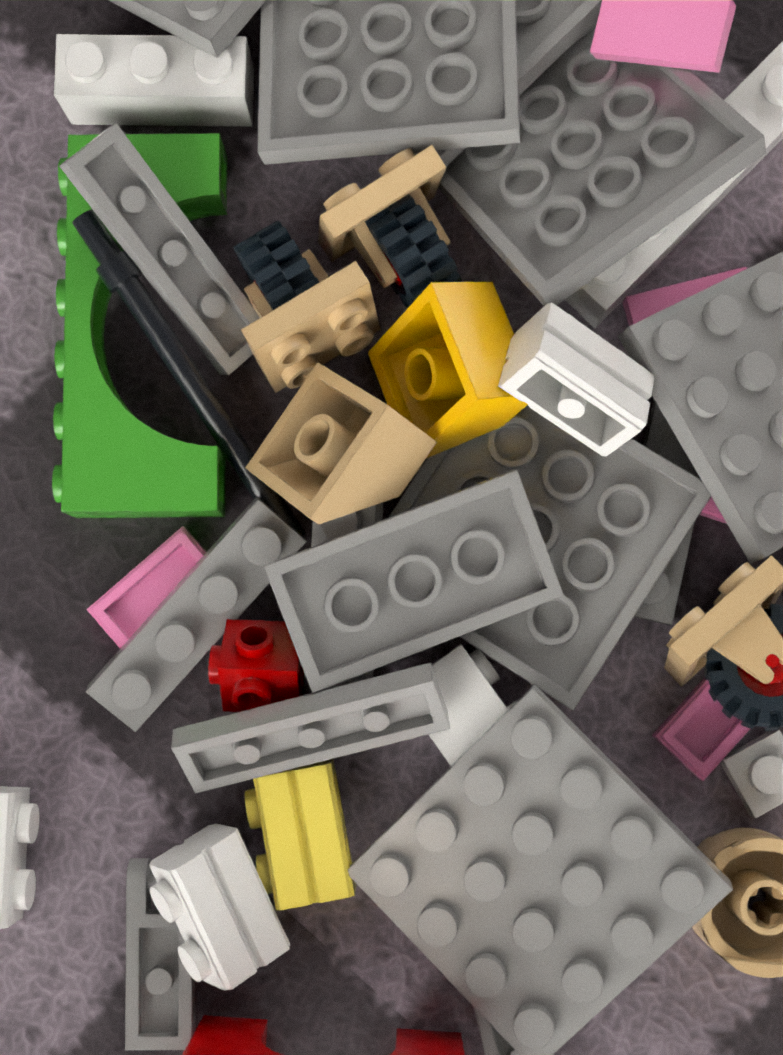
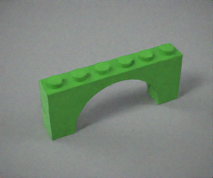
[52,133,227,518]

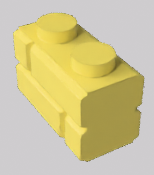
[245,759,356,911]

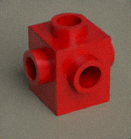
[208,619,304,712]

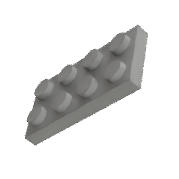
[264,470,564,693]

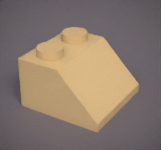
[245,362,437,524]

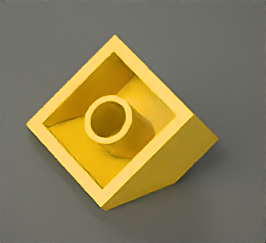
[368,282,528,459]

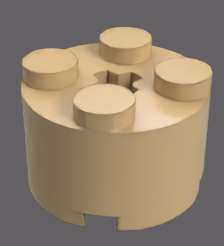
[692,828,783,978]

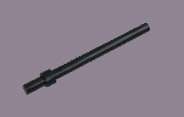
[72,209,306,535]

